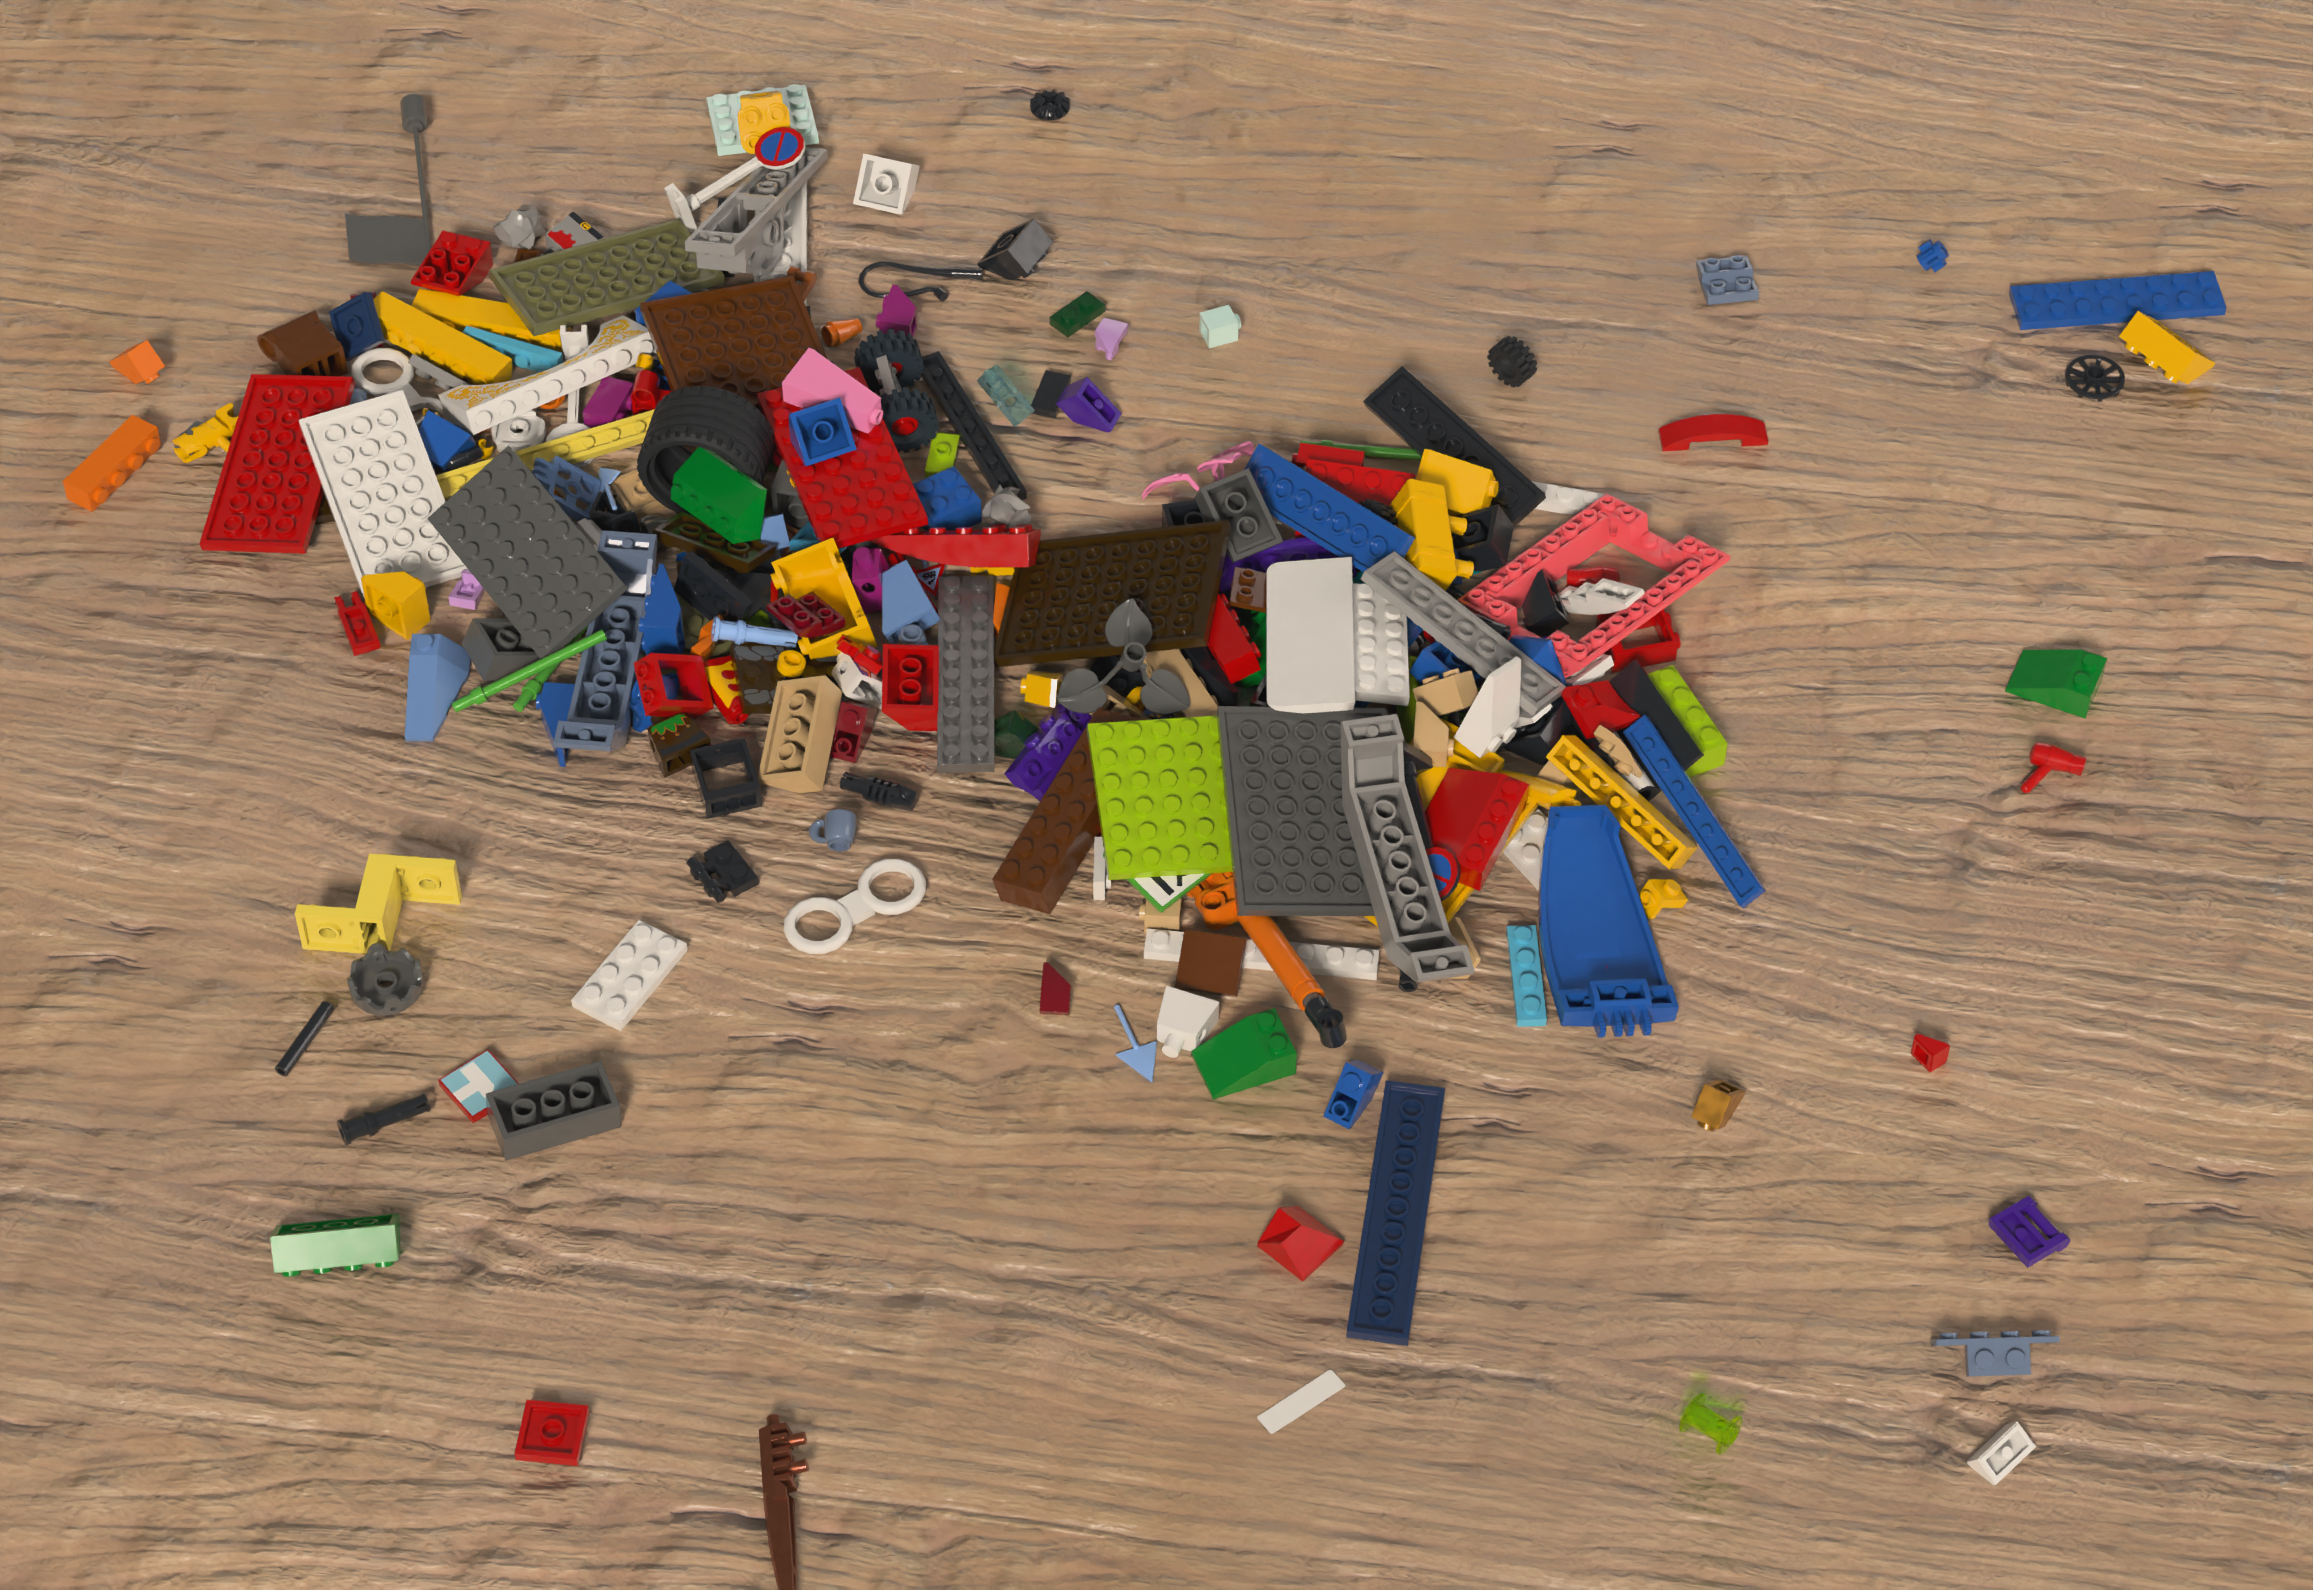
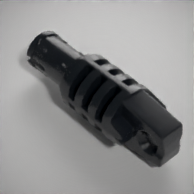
[840,772,919,811]

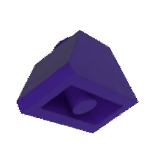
[1056,377,1122,433]

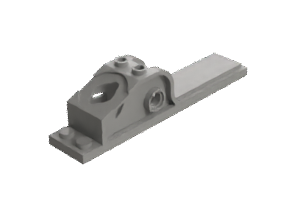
[685,147,828,276]

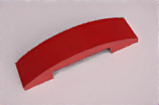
[1658,414,1769,452]

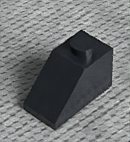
[1521,570,1570,637]

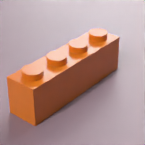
[63,415,161,512]

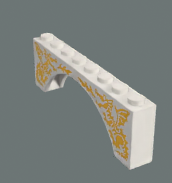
[439,315,657,435]

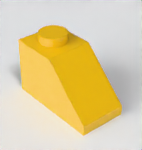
[1021,671,1063,708]

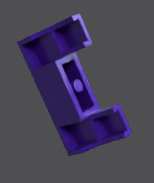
[1004,703,1094,801]

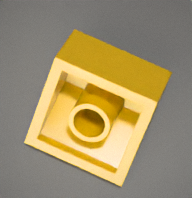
[361,571,431,640]

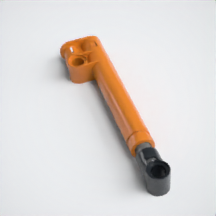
[1186,872,1347,1048]

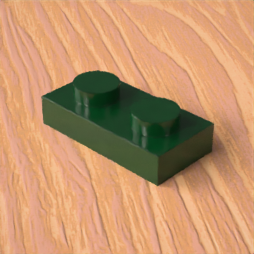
[1050,291,1105,338]

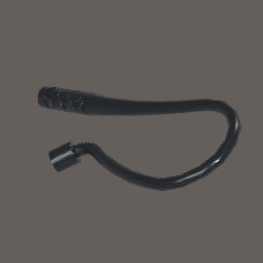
[858,261,983,301]

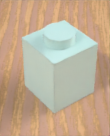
[1199,305,1241,349]

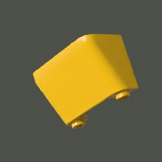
[770,538,878,659]

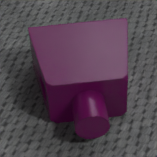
[852,547,890,614]

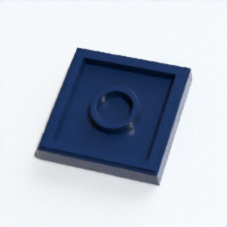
[329,292,385,361]

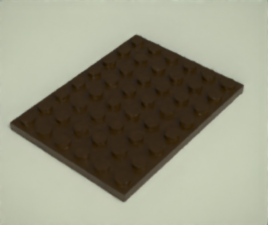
[994,520,1231,667]

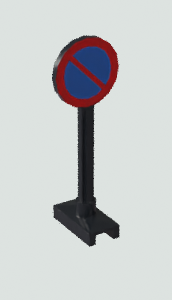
[1403,741,1460,902]

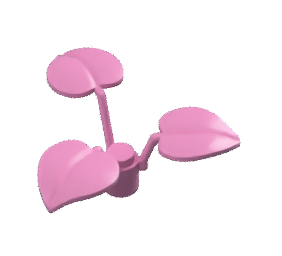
[1142,441,1254,500]

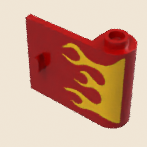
[703,655,749,724]

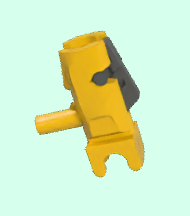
[172,403,238,463]

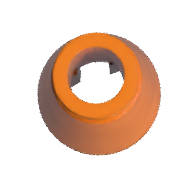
[821,318,862,347]

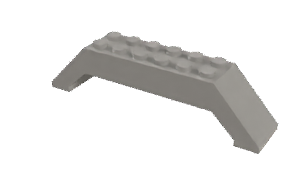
[1340,714,1475,983]

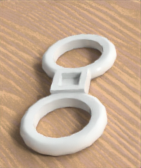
[351,348,456,426]
[784,859,926,954]

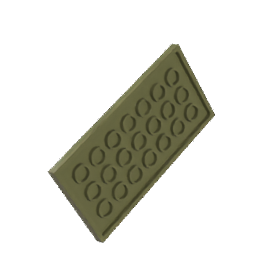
[489,219,724,336]

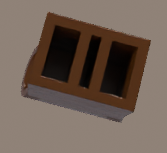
[257,310,348,376]

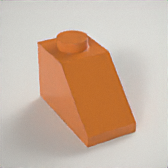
[109,340,165,384]

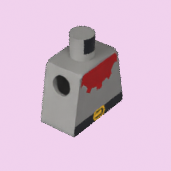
[540,212,604,256]

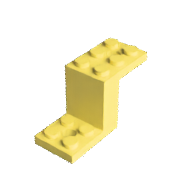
[295,853,462,954]

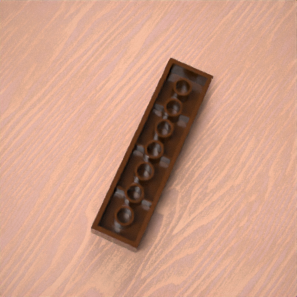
[992,708,1145,914]

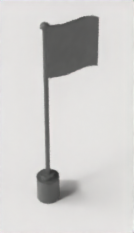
[345,94,431,266]

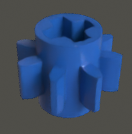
[1916,239,1949,272]

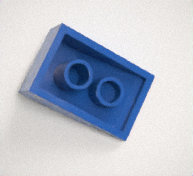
[1409,641,1486,688]

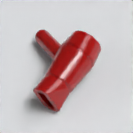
[1567,567,1620,588]
[2021,742,2087,793]

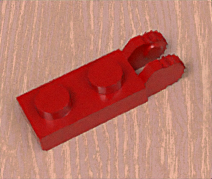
[334,591,381,656]

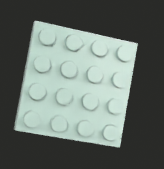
[706,84,819,156]

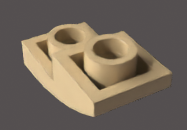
[1594,725,1643,778]

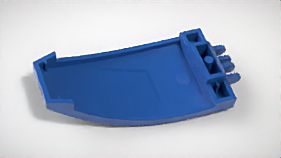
[1538,805,1679,1038]

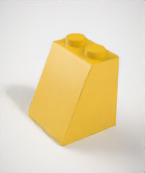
[1416,449,1499,517]

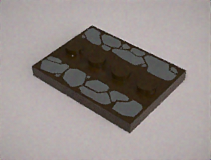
[730,643,852,714]

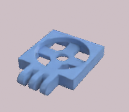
[532,455,601,521]

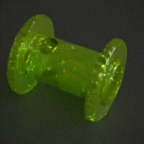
[1679,1393,1743,1455]

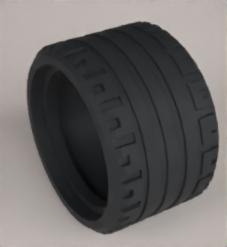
[637,386,775,516]

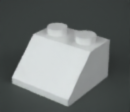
[853,153,920,215]

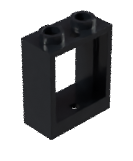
[690,738,762,819]

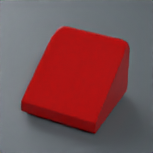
[1911,1034,1950,1073]

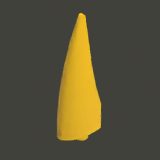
[1499,769,1581,810]

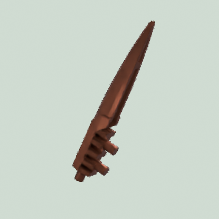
[759,1414,809,1590]

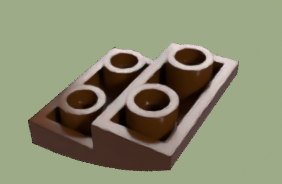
[1175,930,1246,997]

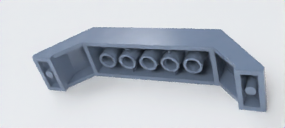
[553,531,657,751]

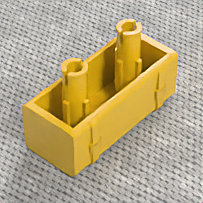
[1390,479,1474,591]

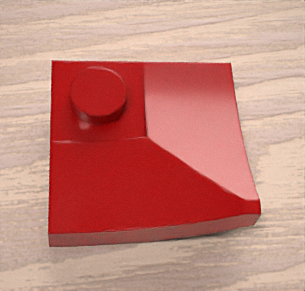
[1561,680,1641,739]

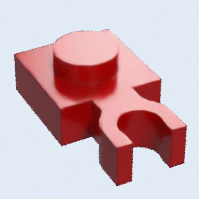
[836,634,883,675]

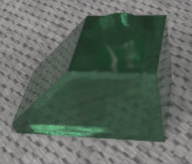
[994,709,1039,759]

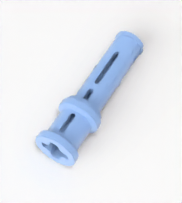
[711,617,798,648]

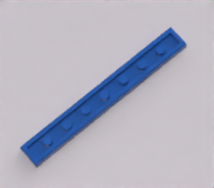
[1623,715,1766,908]

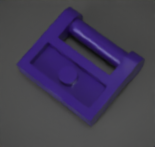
[1988,1196,2071,1268]

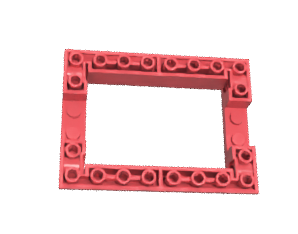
[1457,493,1730,678]

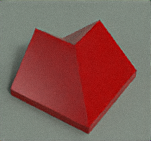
[1257,1206,1344,1282]

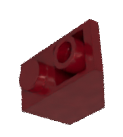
[830,700,877,763]

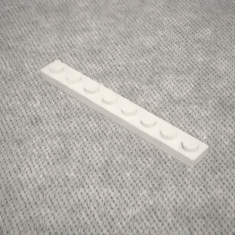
[1144,928,1379,980]

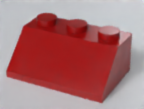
[882,644,939,731]

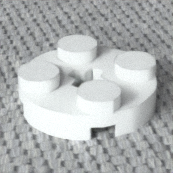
[491,410,546,452]

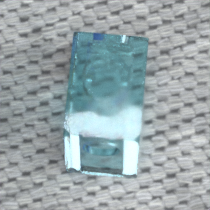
[977,364,1035,427]

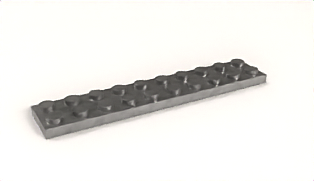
[937,575,995,773]

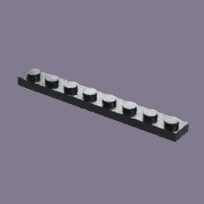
[920,351,1027,500]

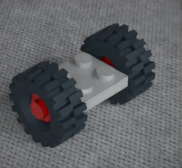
[854,329,939,453]

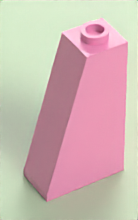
[782,348,883,434]

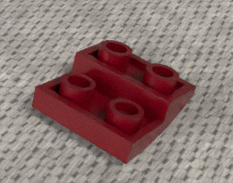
[766,591,846,638]

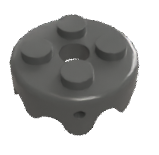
[347,943,423,1016]

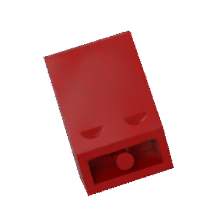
[411,230,493,296]

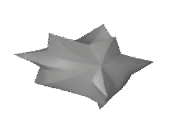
[493,204,547,250]
[982,485,1033,529]

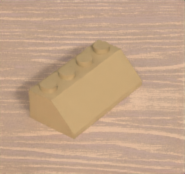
[758,675,843,794]

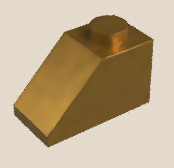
[1691,1079,1746,1131]

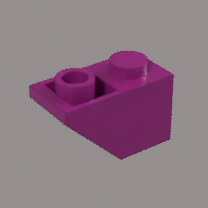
[876,284,917,336]

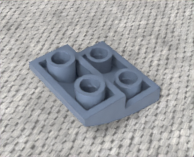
[1696,255,1759,305]

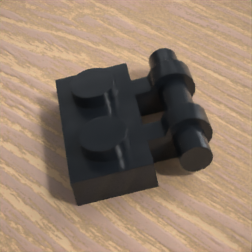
[687,840,759,903]

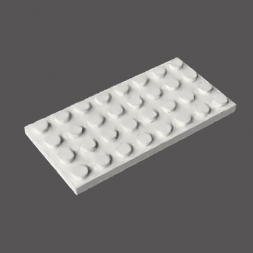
[299,390,468,604]

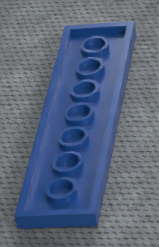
[2009,271,2227,330]
[1244,444,1415,572]

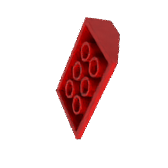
[1425,768,1529,891]

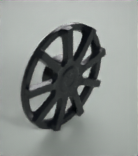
[2065,355,2125,402]

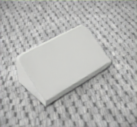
[1966,1421,2036,1486]

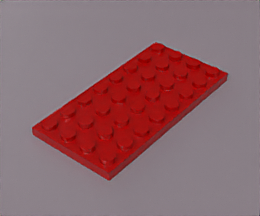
[757,367,928,549]
[199,374,355,554]

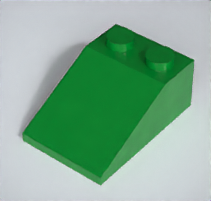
[2005,649,2108,719]
[1191,1008,1297,1100]

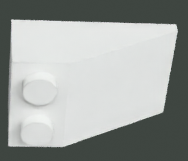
[1454,656,1521,758]

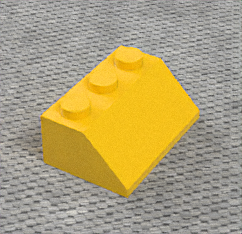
[2119,311,2215,384]

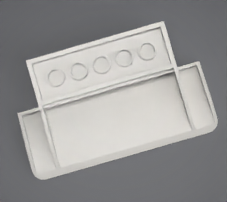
[1266,557,1410,713]

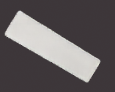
[1257,1370,1345,1434]

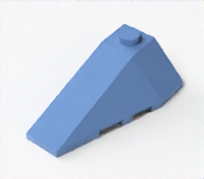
[405,634,471,741]

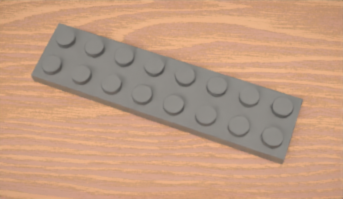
[1361,551,1566,716]

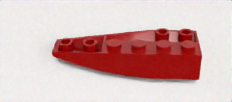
[869,524,1041,568]

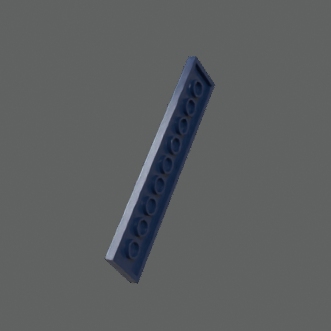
[1346,1080,1445,1346]

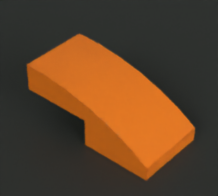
[690,615,723,662]

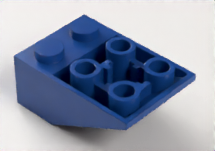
[639,563,685,656]

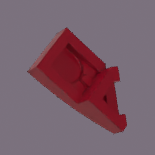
[1039,962,1071,1015]

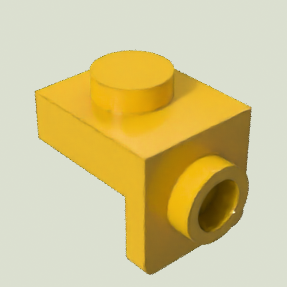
[1639,879,1688,919]

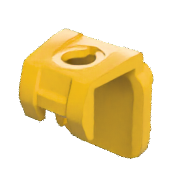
[737,91,791,154]

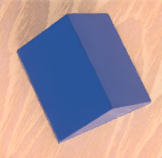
[788,397,857,466]

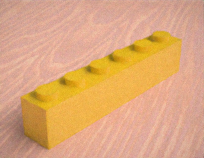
[411,288,572,354]
[373,291,512,385]
[1546,735,1698,869]

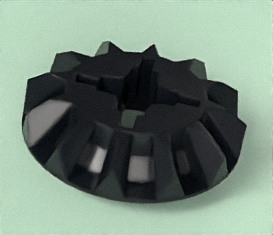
[1030,89,1070,120]

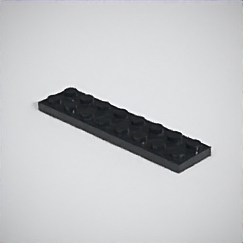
[1363,366,1546,527]

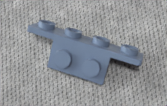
[1931,1330,2060,1377]

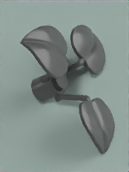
[1057,599,1190,715]

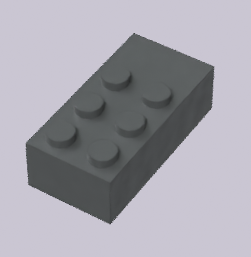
[485,1060,621,1161]

